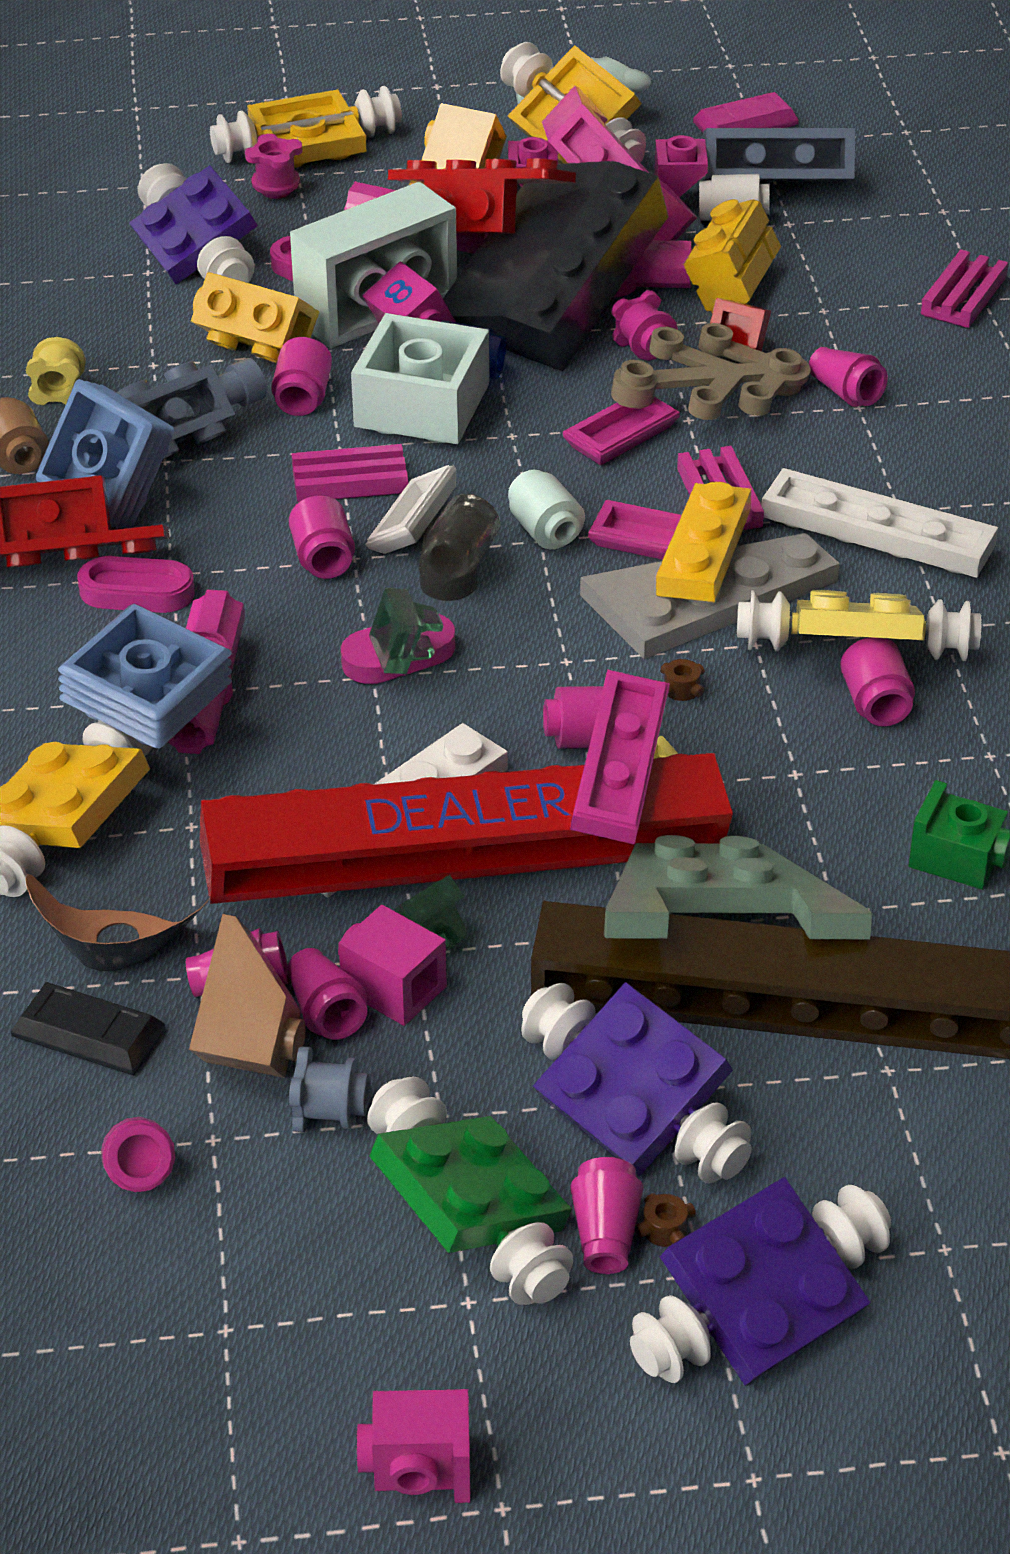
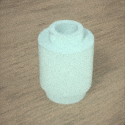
[508,470,585,549]

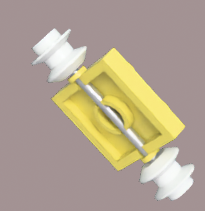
[737,590,981,661]

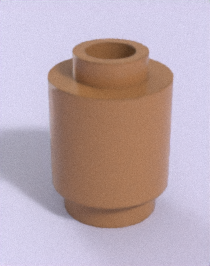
[0,397,49,474]

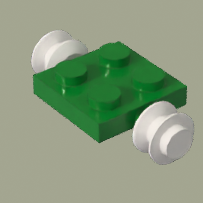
[367,1077,573,1305]

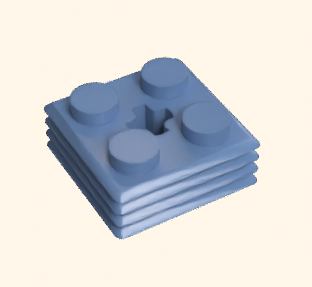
[35,379,174,528]
[58,604,232,748]

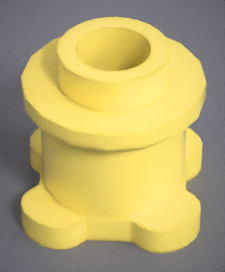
[26,337,86,405]

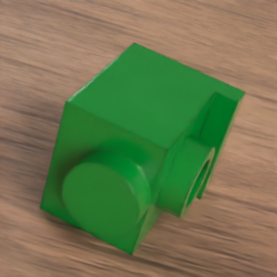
[908,780,1010,890]

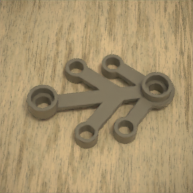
[611,323,811,420]

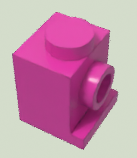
[357,1389,470,1503]

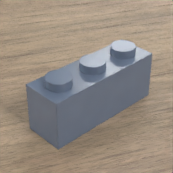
[703,128,855,182]

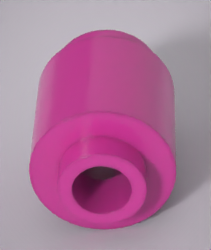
[271,337,332,416]
[289,495,355,579]
[840,637,915,726]
[543,686,603,749]

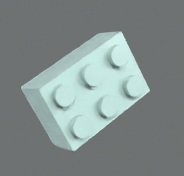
[290,182,457,349]

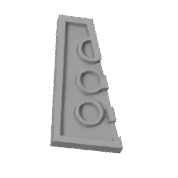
[580,533,840,659]

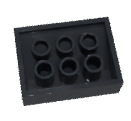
[443,161,669,372]

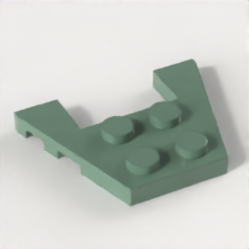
[604,835,873,939]

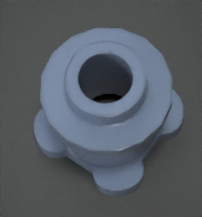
[289,1047,371,1132]

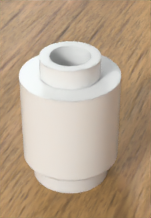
[699,174,770,221]

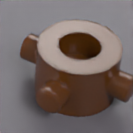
[660,659,705,701]
[635,1193,696,1247]

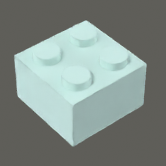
[351,313,489,444]

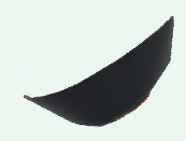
[25,874,210,972]

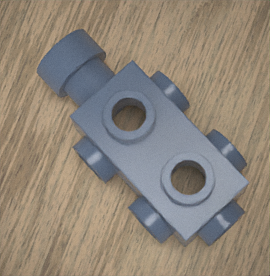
[117,358,267,459]

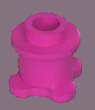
[245,134,303,199]
[612,291,678,360]

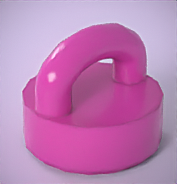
[101,1117,175,1192]

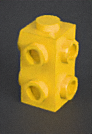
[191,272,319,363]

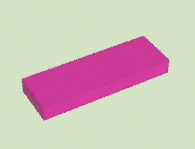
[570,670,670,844]

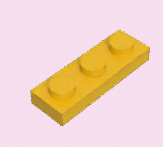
[656,482,751,602]

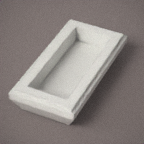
[366,465,456,554]

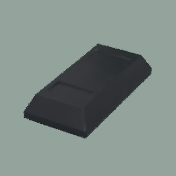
[11,982,166,1075]

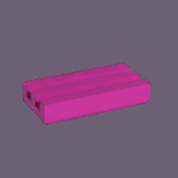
[921,249,1008,328]
[291,444,408,502]
[677,446,764,530]

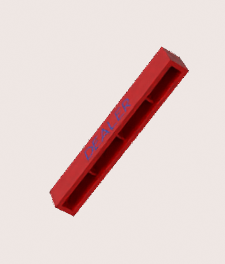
[200,753,733,904]

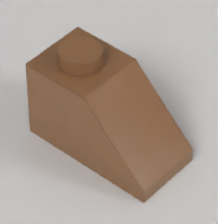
[189,914,305,1078]

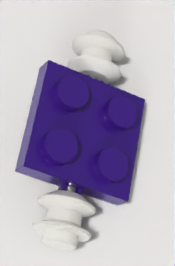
[129,163,258,284]
[521,982,752,1183]
[630,1176,891,1386]

